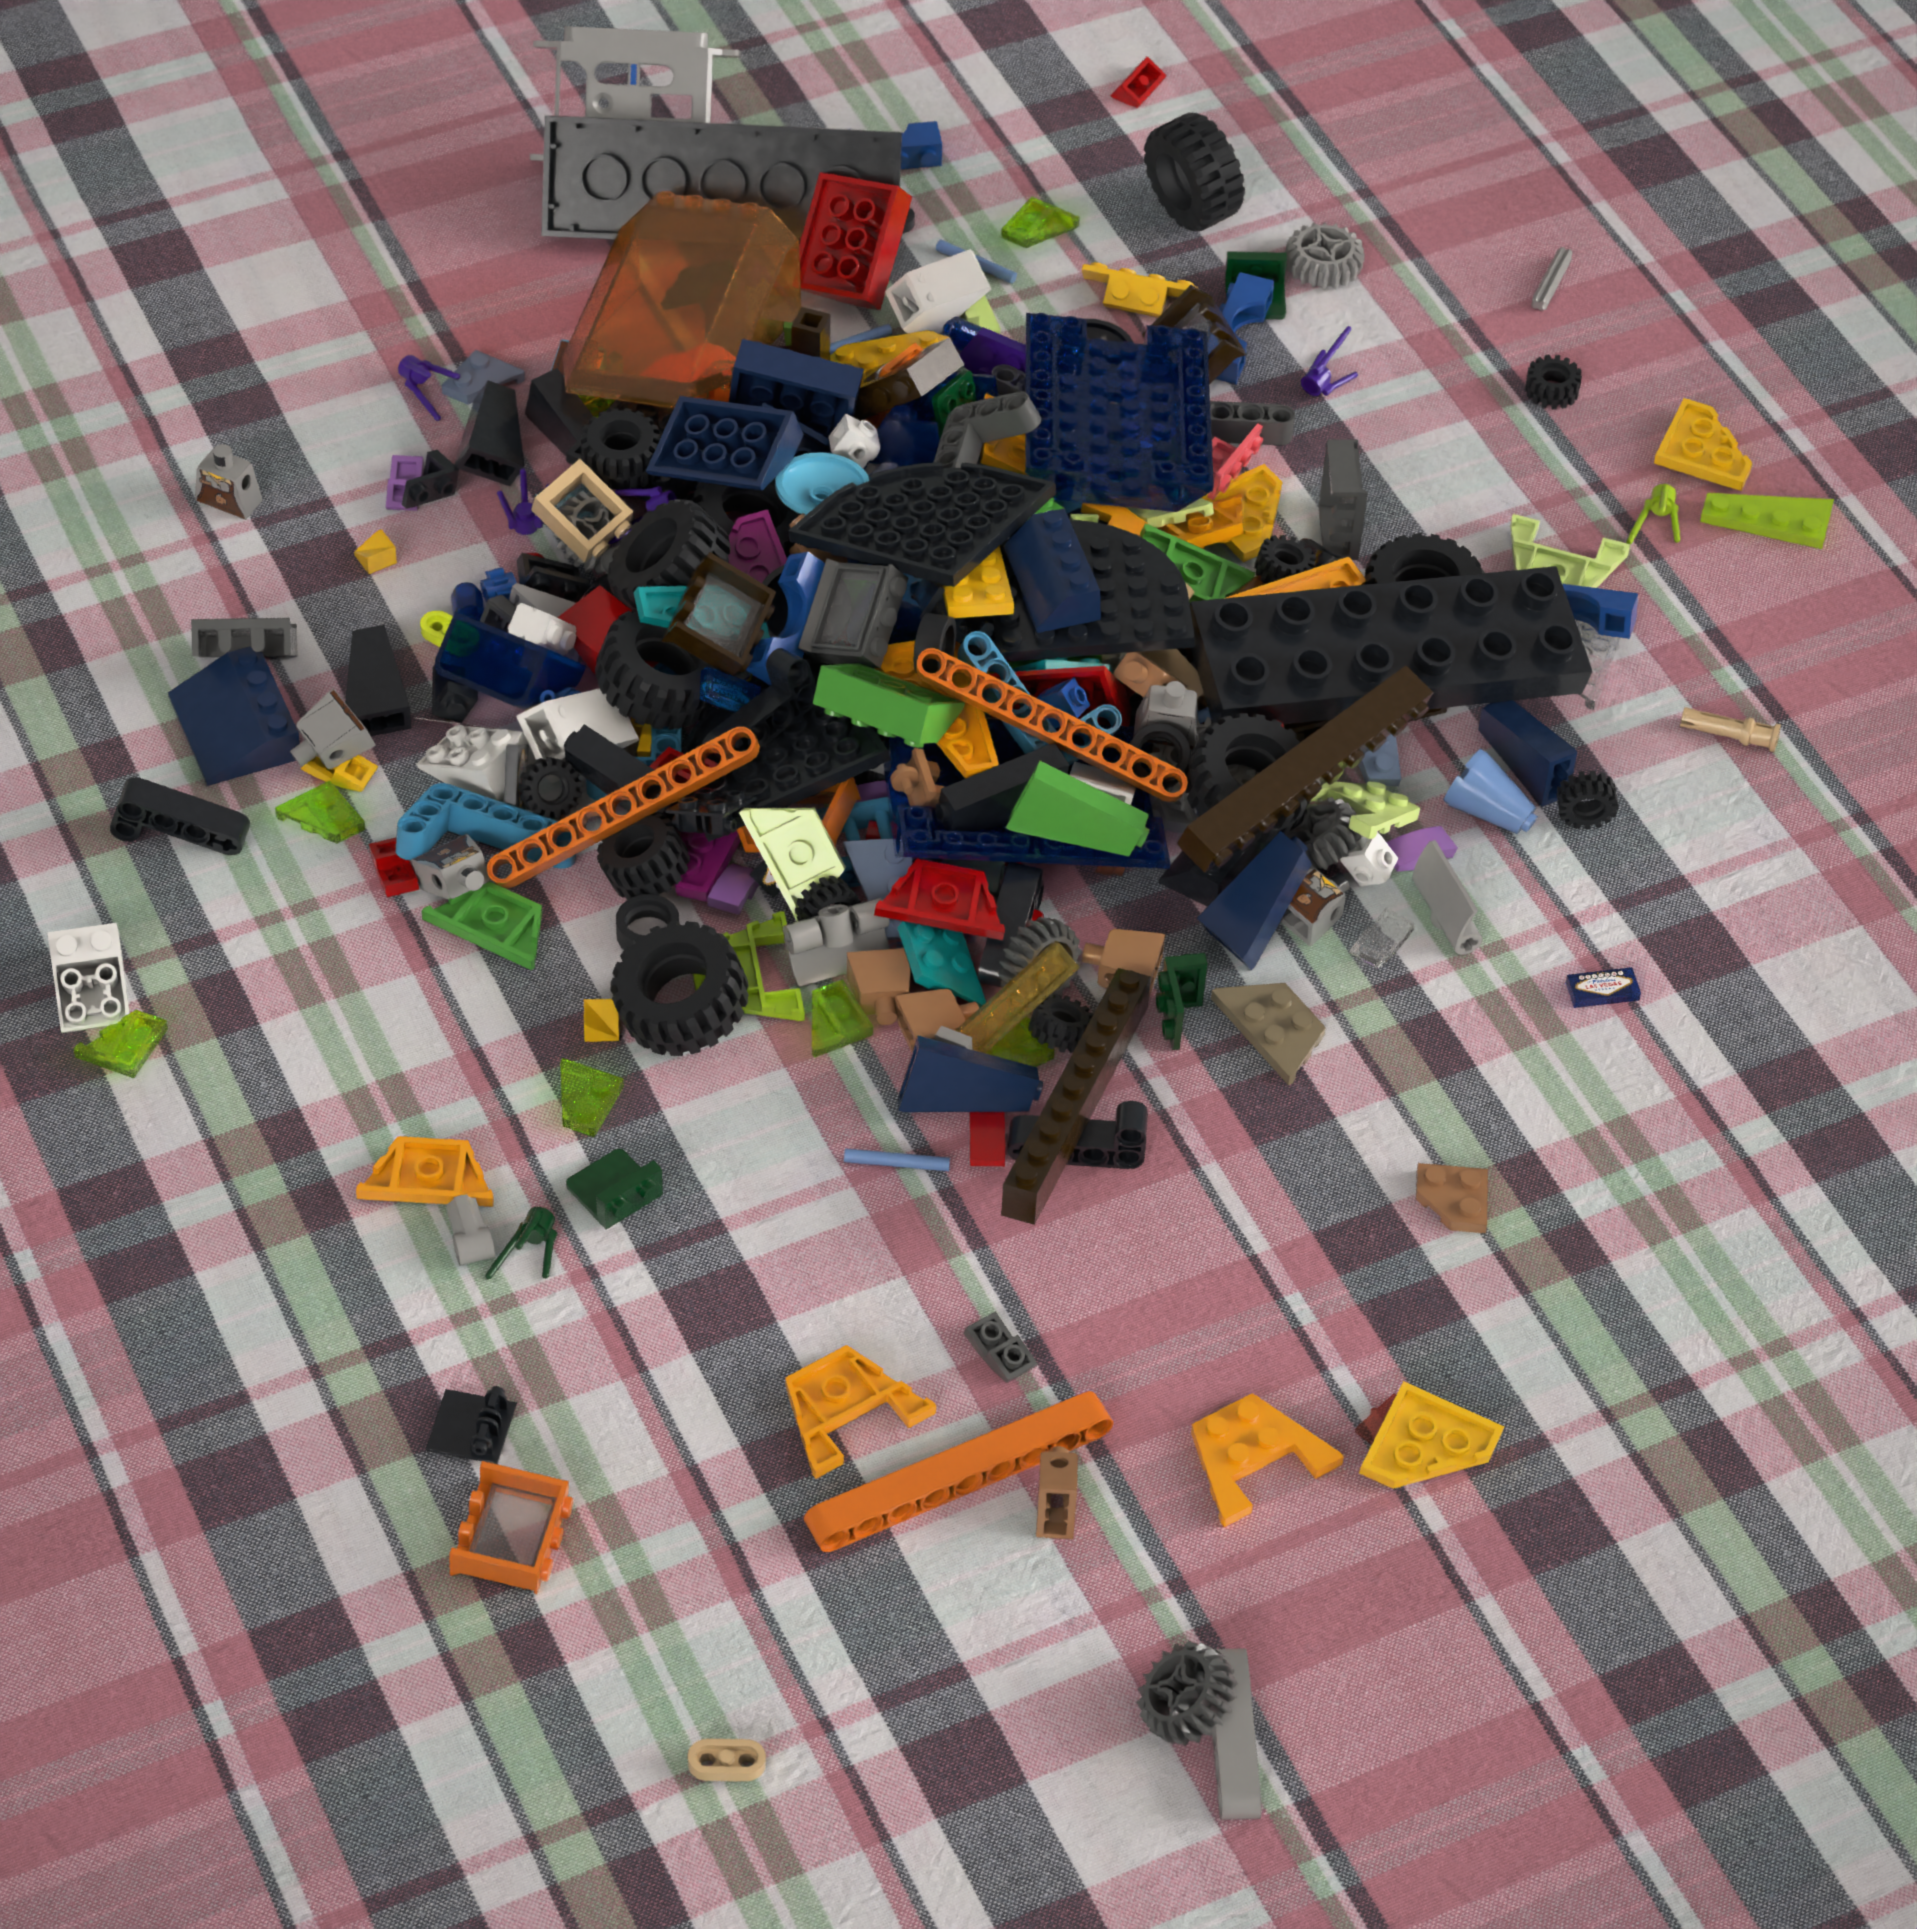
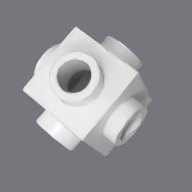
[829,414,880,468]
[1340,831,1398,887]

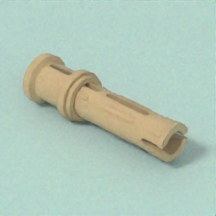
[1680,707,1781,752]

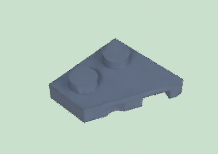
[442,350,525,405]

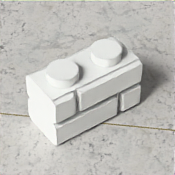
[508,603,577,657]

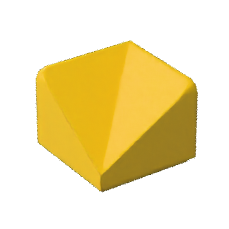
[354,529,397,574]
[584,999,619,1042]

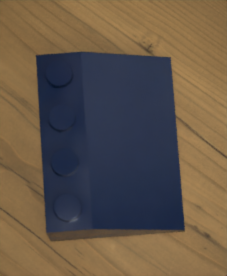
[729,339,864,439]
[646,396,803,491]
[168,646,300,786]

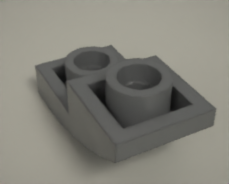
[963,1311,1038,1383]

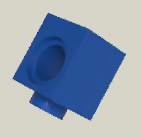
[1037,677,1090,729]

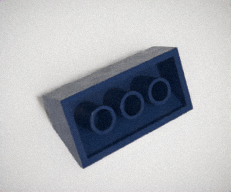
[1003,508,1101,633]

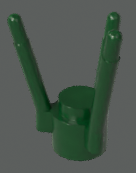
[485,1207,558,1280]

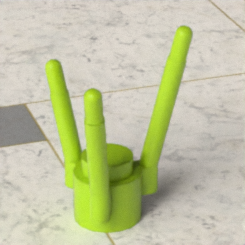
[1626,484,1680,544]

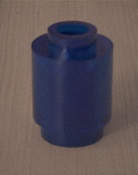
[942,316,982,351]
[451,582,484,628]

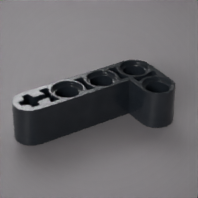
[703,648,817,763]
[110,777,250,855]
[977,862,1044,988]
[1008,1100,1148,1169]

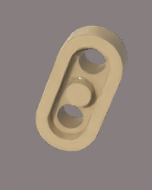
[688,1739,766,1781]

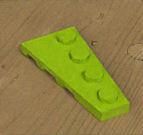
[1700,493,1834,549]

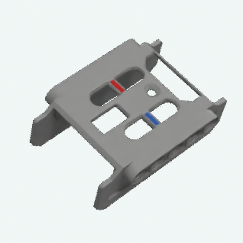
[530,26,741,161]

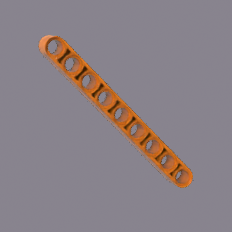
[916,648,1188,802]
[487,726,760,889]
[804,1391,1114,1552]

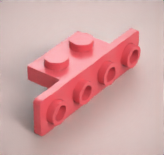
[1190,424,1263,500]

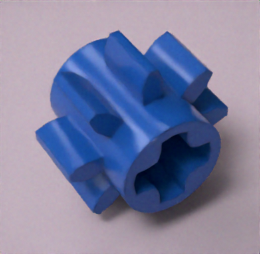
[480,567,517,603]

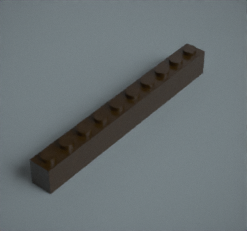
[1177,665,1434,873]
[1001,968,1151,1225]

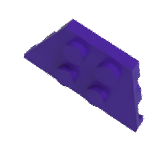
[959,327,1047,385]

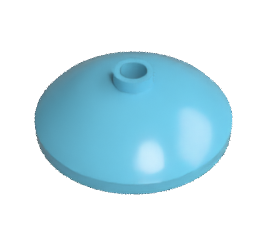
[775,452,869,515]

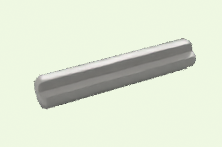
[1531,247,1573,311]

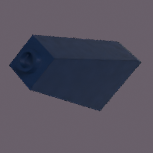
[1478,700,1577,807]
[1197,831,1312,970]
[898,1036,1043,1112]

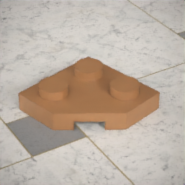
[1416,1163,1488,1234]

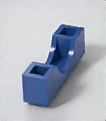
[901,121,943,169]
[1199,272,1274,384]
[746,552,825,685]
[1563,584,1638,639]

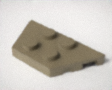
[1211,983,1326,1085]

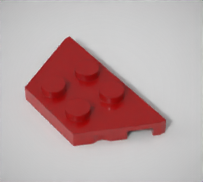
[874,858,1005,940]

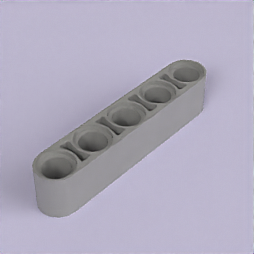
[1212,1648,1261,1820]

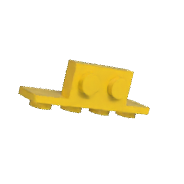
[1081,262,1198,318]

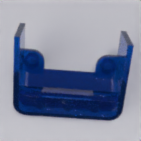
[869,371,998,467]

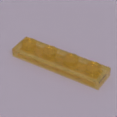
[955,941,1080,1053]

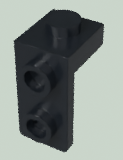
[402,450,460,509]
[432,662,478,723]

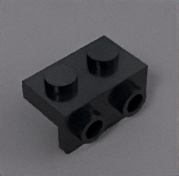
[516,553,590,603]

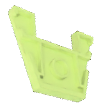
[1510,514,1630,588]
[1310,781,1420,839]

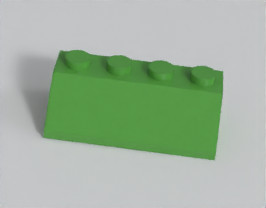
[813,663,965,748]

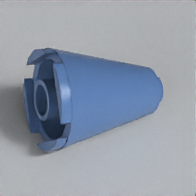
[1444,749,1538,834]

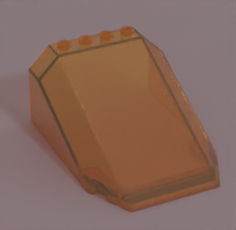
[562,191,801,408]

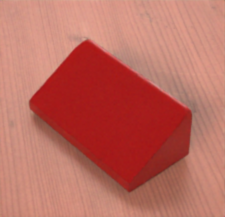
[1110,56,1167,108]

